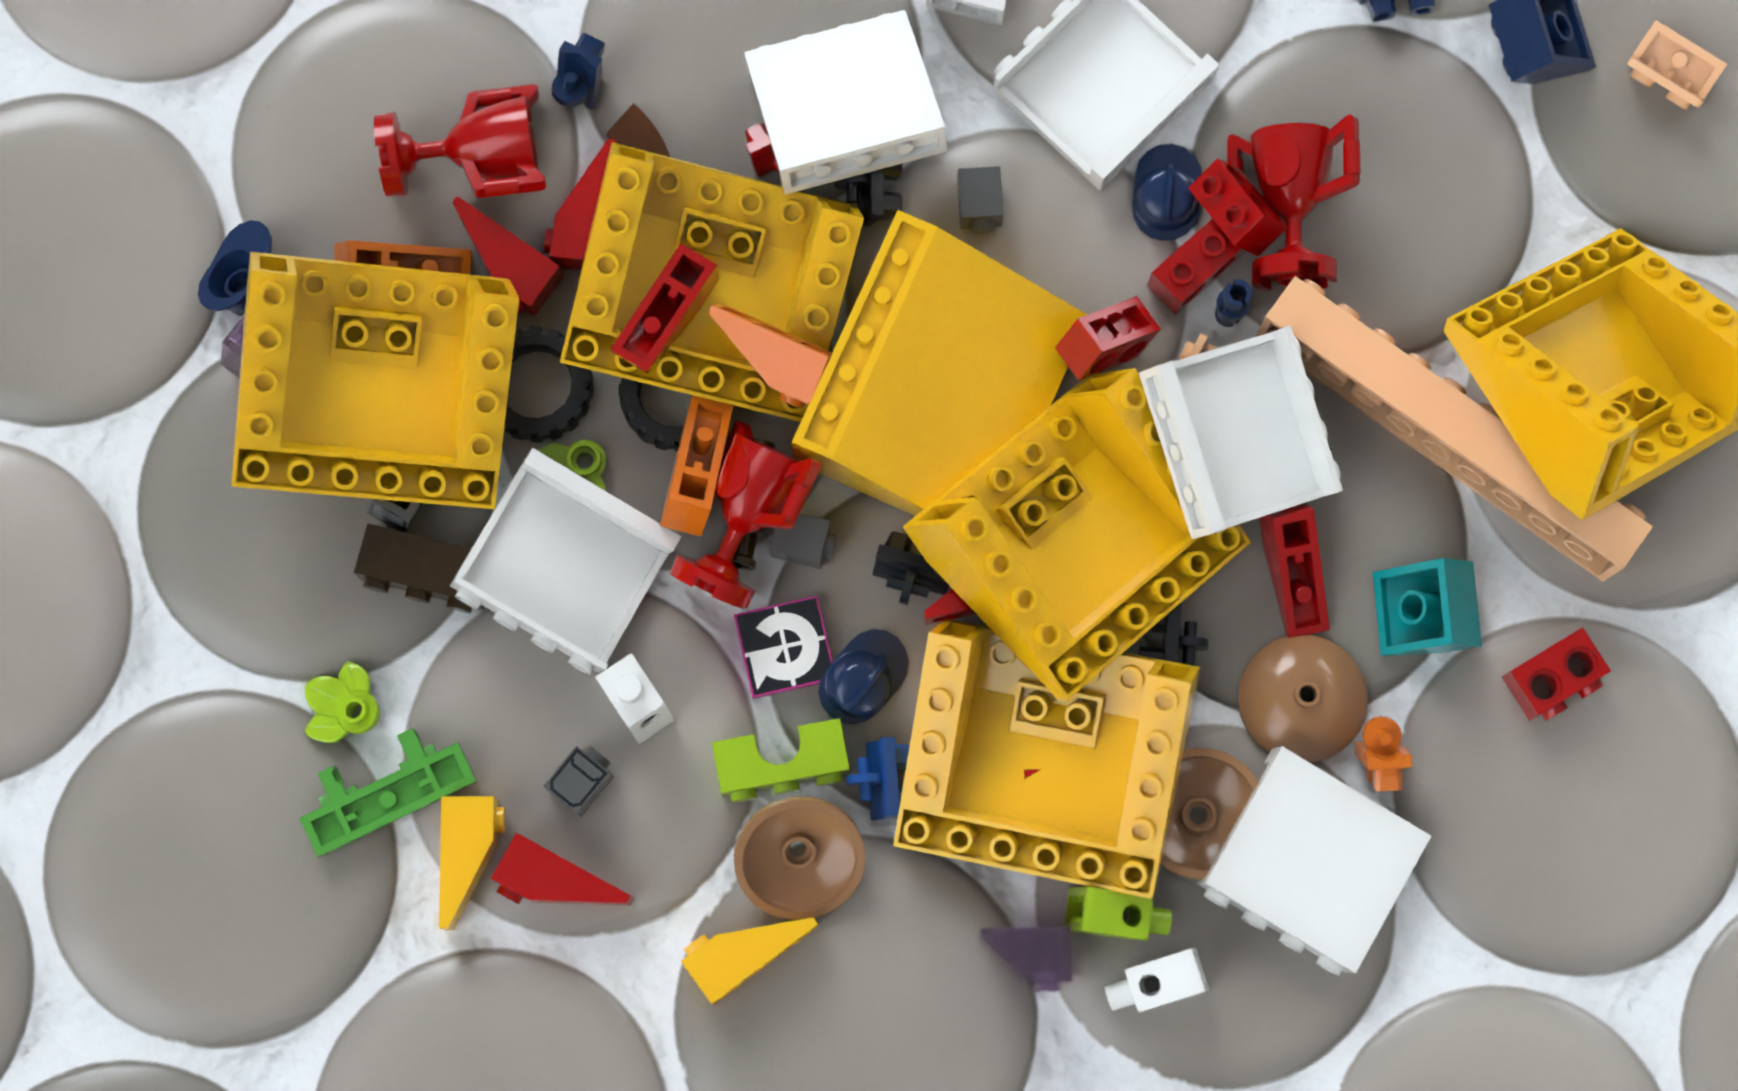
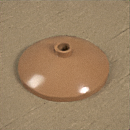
[1238,635,1368,763]
[1160,748,1258,880]
[734,797,865,920]

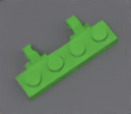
[299,728,478,858]

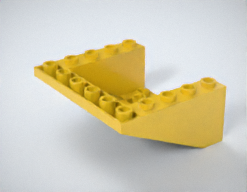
[560,142,864,422]
[792,210,1087,516]
[1444,228,1738,521]
[231,252,519,509]
[902,368,1251,701]
[893,619,1200,899]

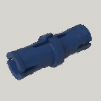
[1215,279,1252,327]

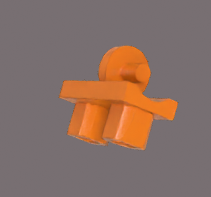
[1354,716,1412,792]

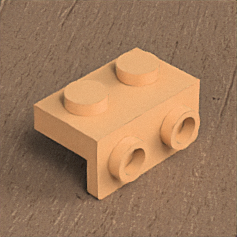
[1627,20,1727,110]

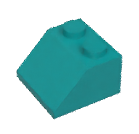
[1373,558,1482,657]

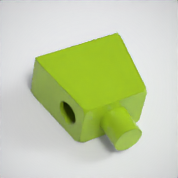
[1063,886,1172,941]

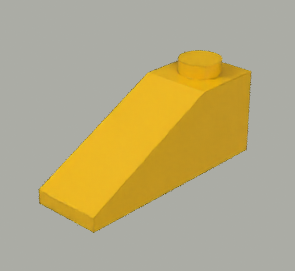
[439,796,506,931]
[680,917,819,1005]

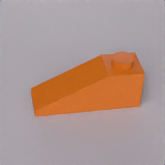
[334,240,471,275]
[708,303,833,408]
[660,395,733,537]

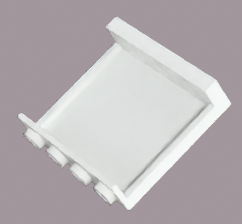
[993,0,1220,191]
[744,10,948,195]
[1139,325,1343,539]
[450,448,682,675]
[1196,746,1431,976]

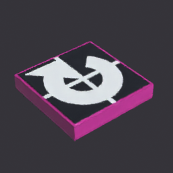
[734,596,833,699]

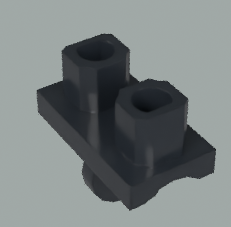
[834,164,902,226]
[872,531,949,605]
[1138,602,1209,665]

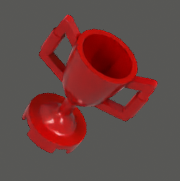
[374,84,547,198]
[1227,114,1361,292]
[669,421,821,609]

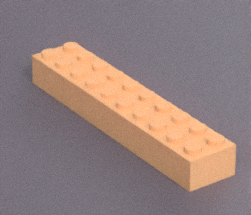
[1255,276,1653,582]

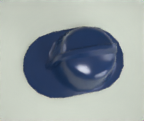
[1132,144,1201,241]
[198,220,272,316]
[818,629,908,724]

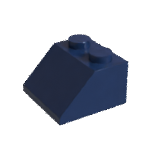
[1488,0,1596,84]

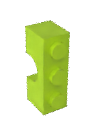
[712,718,850,803]

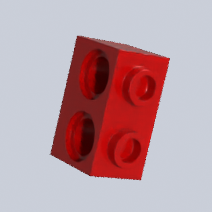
[1188,158,1288,257]
[1147,219,1242,316]
[1055,296,1161,381]
[1502,627,1611,721]

